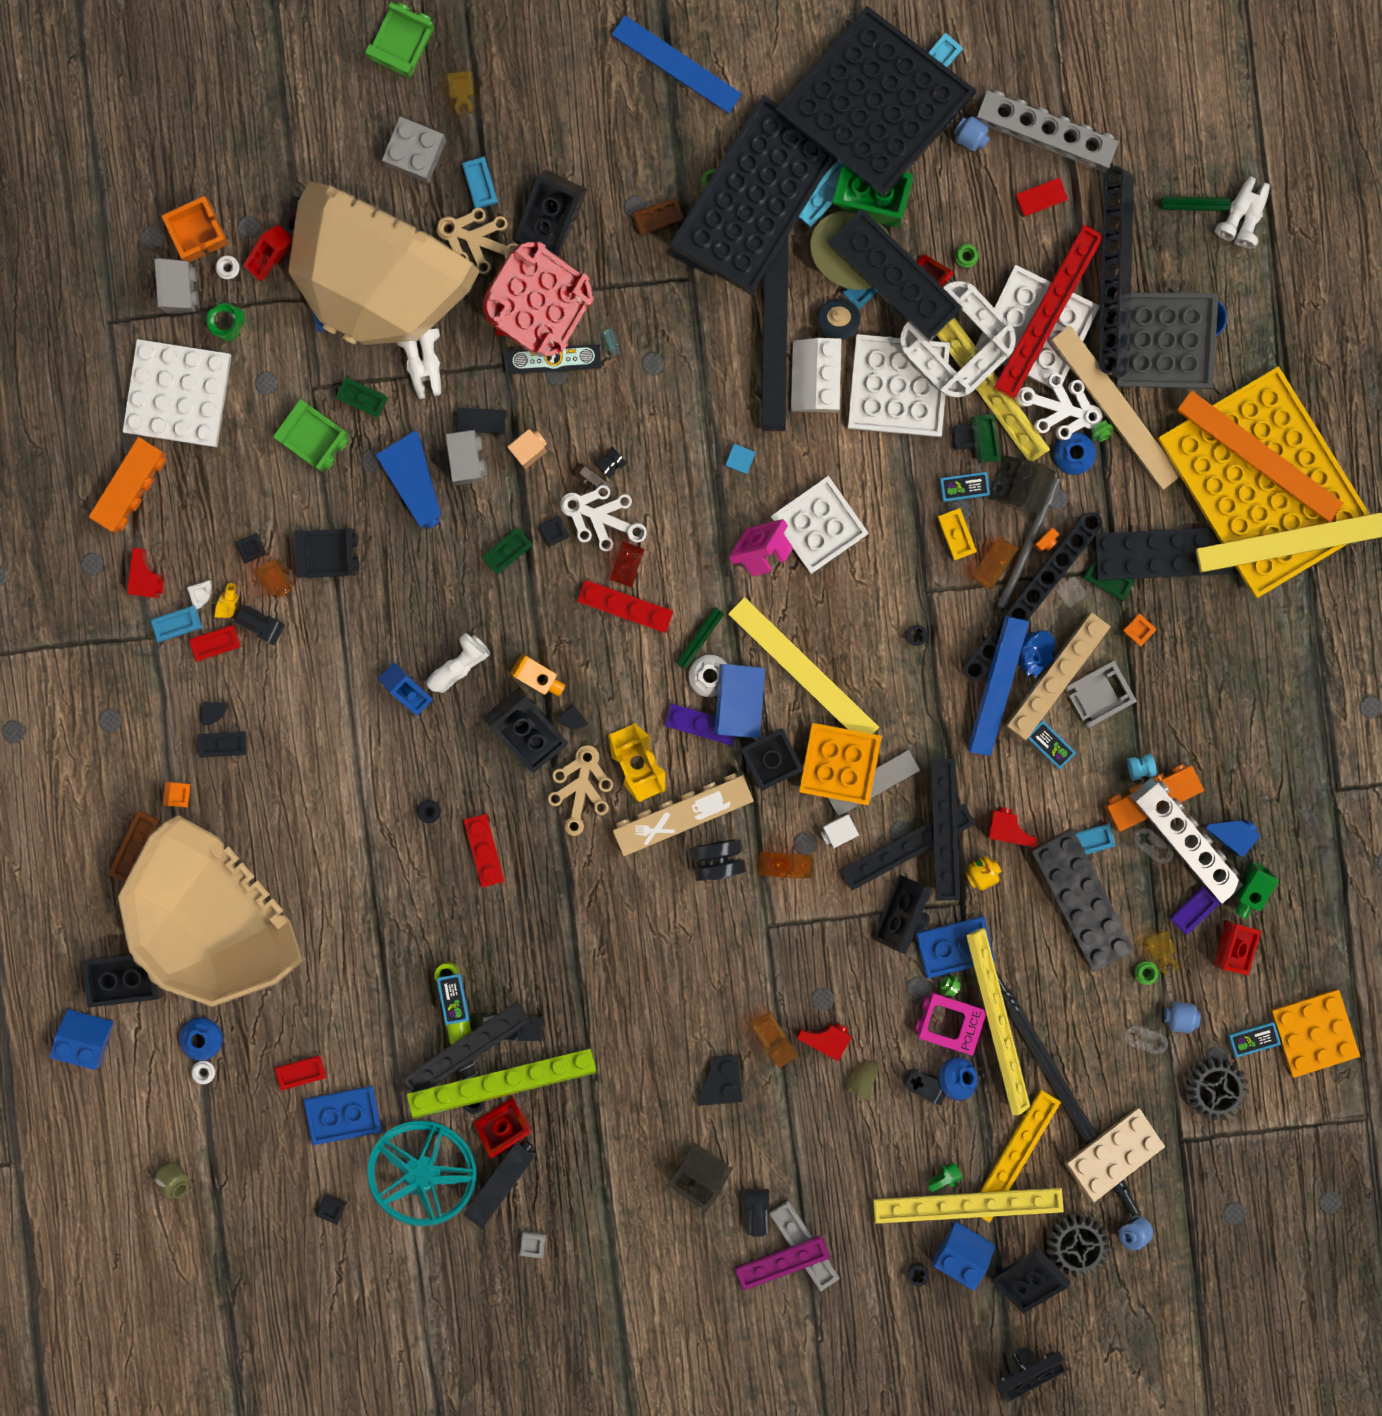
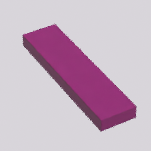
[735,1235,831,1291]

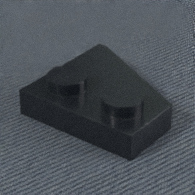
[697,1054,742,1106]

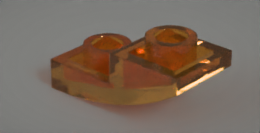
[972,536,1019,590]

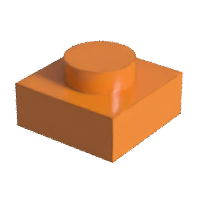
[1033,528,1059,552]
[1122,613,1157,647]
[163,782,191,807]

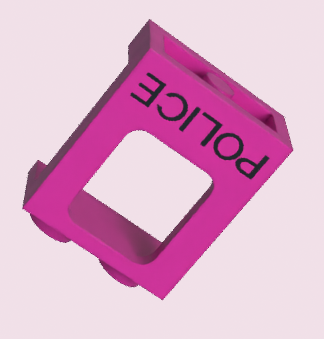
[915,991,986,1056]

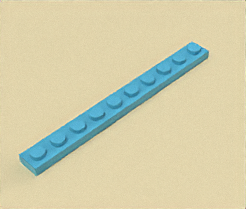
[799,33,963,228]

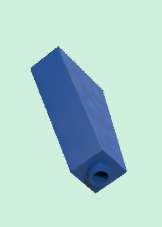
[376,430,443,530]

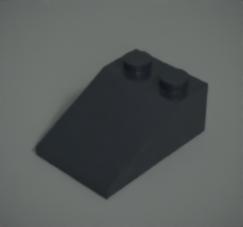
[514,170,588,257]
[484,686,569,773]

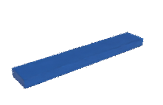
[612,16,742,115]
[967,616,1029,756]

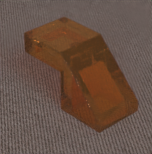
[751,1012,799,1068]

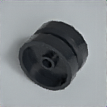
[690,839,746,881]

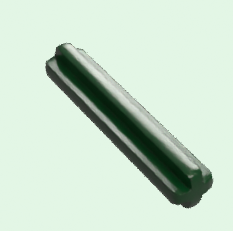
[1160,196,1231,211]
[676,607,724,669]

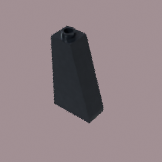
[463,1139,536,1229]

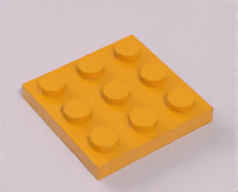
[799,723,882,805]
[1270,989,1360,1078]

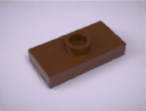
[633,197,685,236]

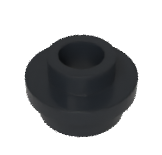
[417,800,441,823]

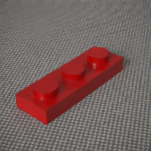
[464,813,505,888]

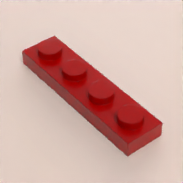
[578,580,674,633]

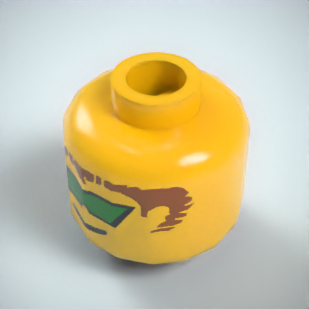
[965,856,1002,891]

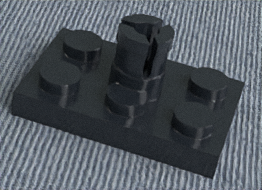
[873,874,932,955]
[991,1248,1071,1314]
[997,1347,1069,1403]

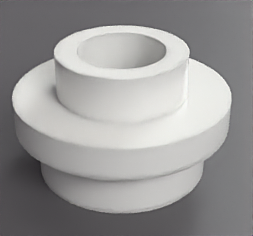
[216,256,240,280]
[191,1060,215,1084]

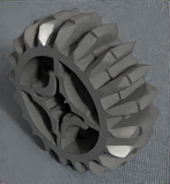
[1185,1057,1250,1121]
[1046,1213,1110,1278]

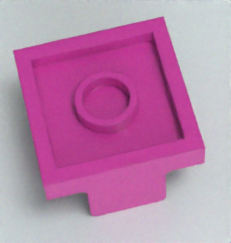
[729,519,793,576]

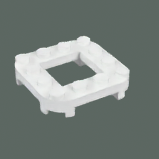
[900,282,1016,398]

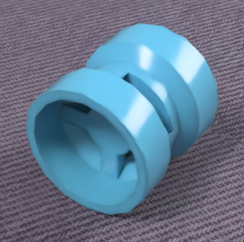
[1127,754,1157,781]

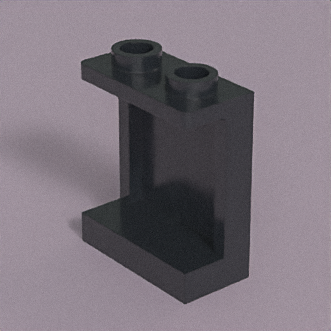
[294,528,359,579]

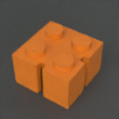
[162,196,229,263]

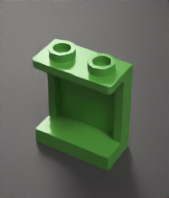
[365,2,434,79]
[273,399,349,472]

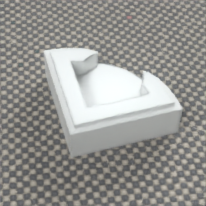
[187,580,212,610]

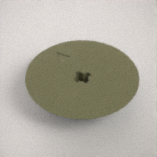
[811,211,890,290]

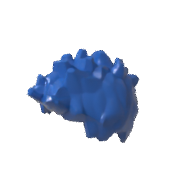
[1019,630,1055,678]

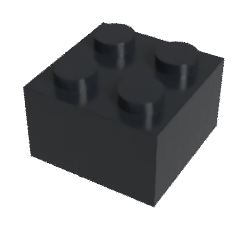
[740,728,804,791]

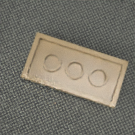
[1065,1108,1165,1202]

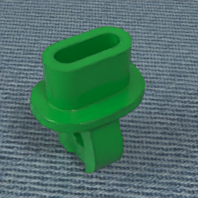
[928,1162,963,1192]

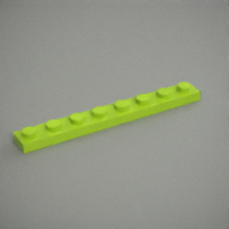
[407,1049,596,1119]

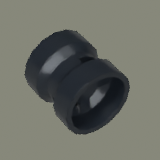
[594,446,627,479]

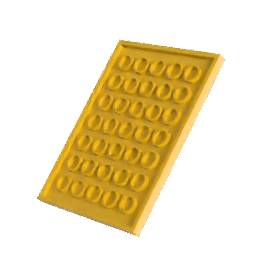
[1158,366,1370,599]

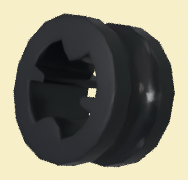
[906,625,928,646]
[907,1263,929,1287]

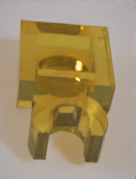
[448,71,475,115]
[1145,930,1179,975]

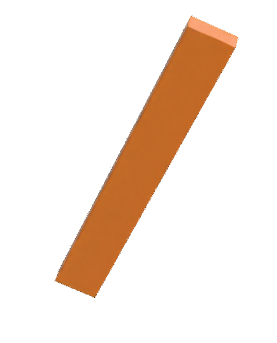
[1176,391,1344,523]

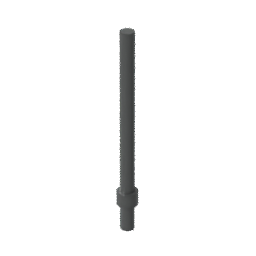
[997,477,1061,610]

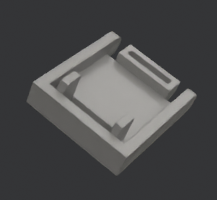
[1065,660,1137,728]

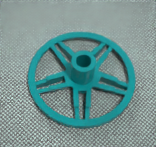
[367,1121,476,1226]

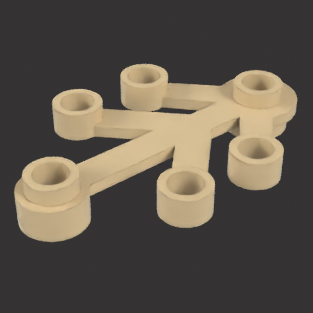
[436,208,519,275]
[548,745,613,836]

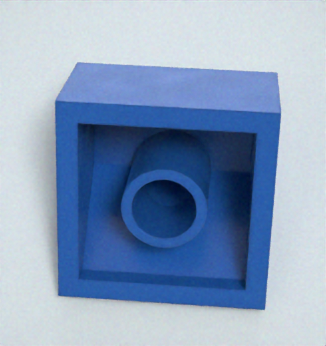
[50,1009,114,1070]
[931,1221,996,1291]

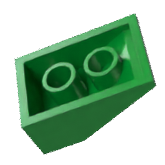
[832,166,913,228]

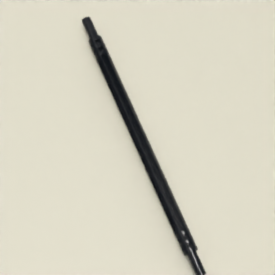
[996,970,1140,1216]

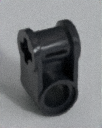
[903,1069,946,1106]

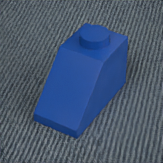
[378,662,433,716]
[1202,820,1260,857]

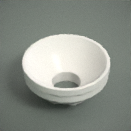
[689,655,727,697]

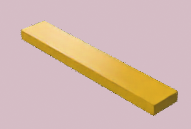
[979,1089,1061,1223]

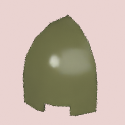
[844,1060,879,1100]

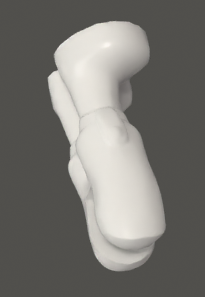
[1215,176,1270,249]
[396,329,441,399]
[426,633,490,693]

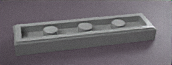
[828,750,920,816]
[769,1200,840,1292]

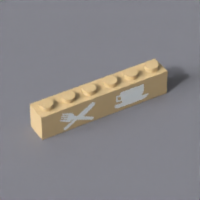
[1004,613,1111,740]
[613,773,754,856]

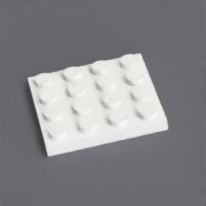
[976,265,1100,389]
[848,334,950,437]
[123,339,232,448]

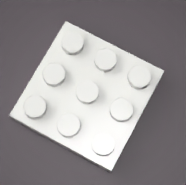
[771,476,869,574]

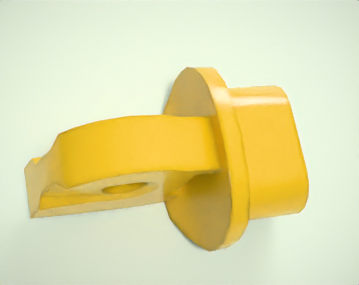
[215,583,239,618]

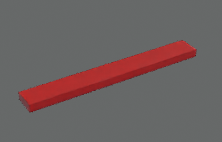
[993,225,1103,400]

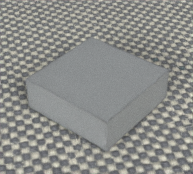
[520,1231,546,1259]

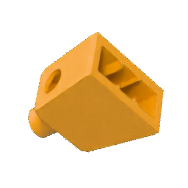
[510,653,565,697]

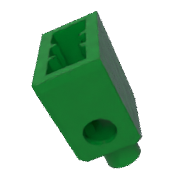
[1235,860,1279,919]

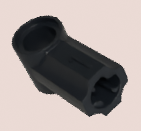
[235,605,286,646]
[745,1189,769,1237]

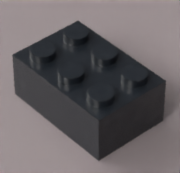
[82,953,164,1008]

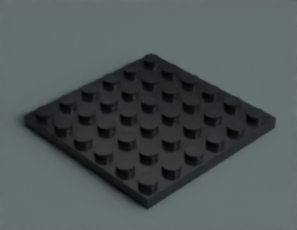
[776,6,976,198]

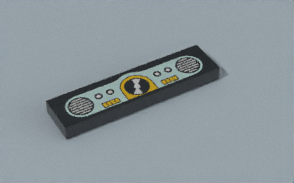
[506,344,602,375]

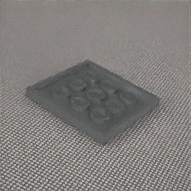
[1117,292,1219,389]

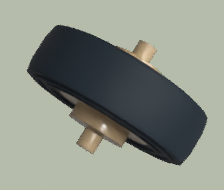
[818,299,860,340]

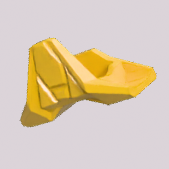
[608,723,666,802]

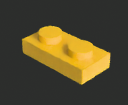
[937,508,977,561]

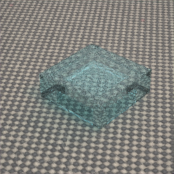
[604,328,620,356]

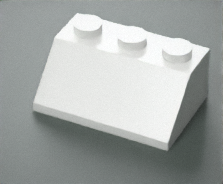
[791,338,841,413]

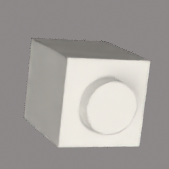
[821,814,859,848]

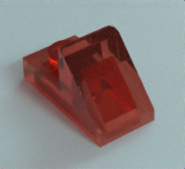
[610,541,645,588]

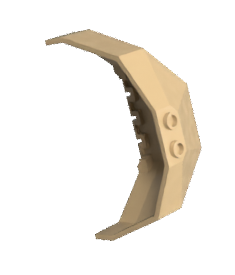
[288,181,480,345]
[118,816,303,1007]

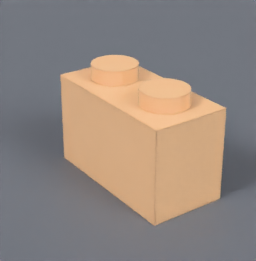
[508,429,547,470]

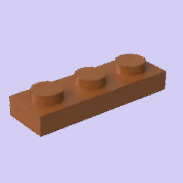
[108,810,161,883]

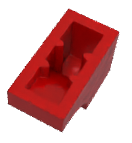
[243,225,293,281]
[127,547,165,599]
[986,807,1037,847]
[796,1022,852,1061]

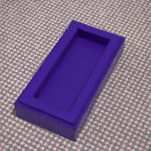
[1169,886,1220,935]

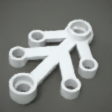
[1015,373,1102,440]
[560,484,647,551]

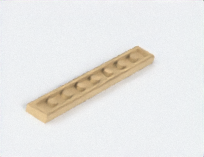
[1050,325,1180,490]

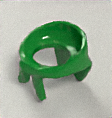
[207,302,245,341]

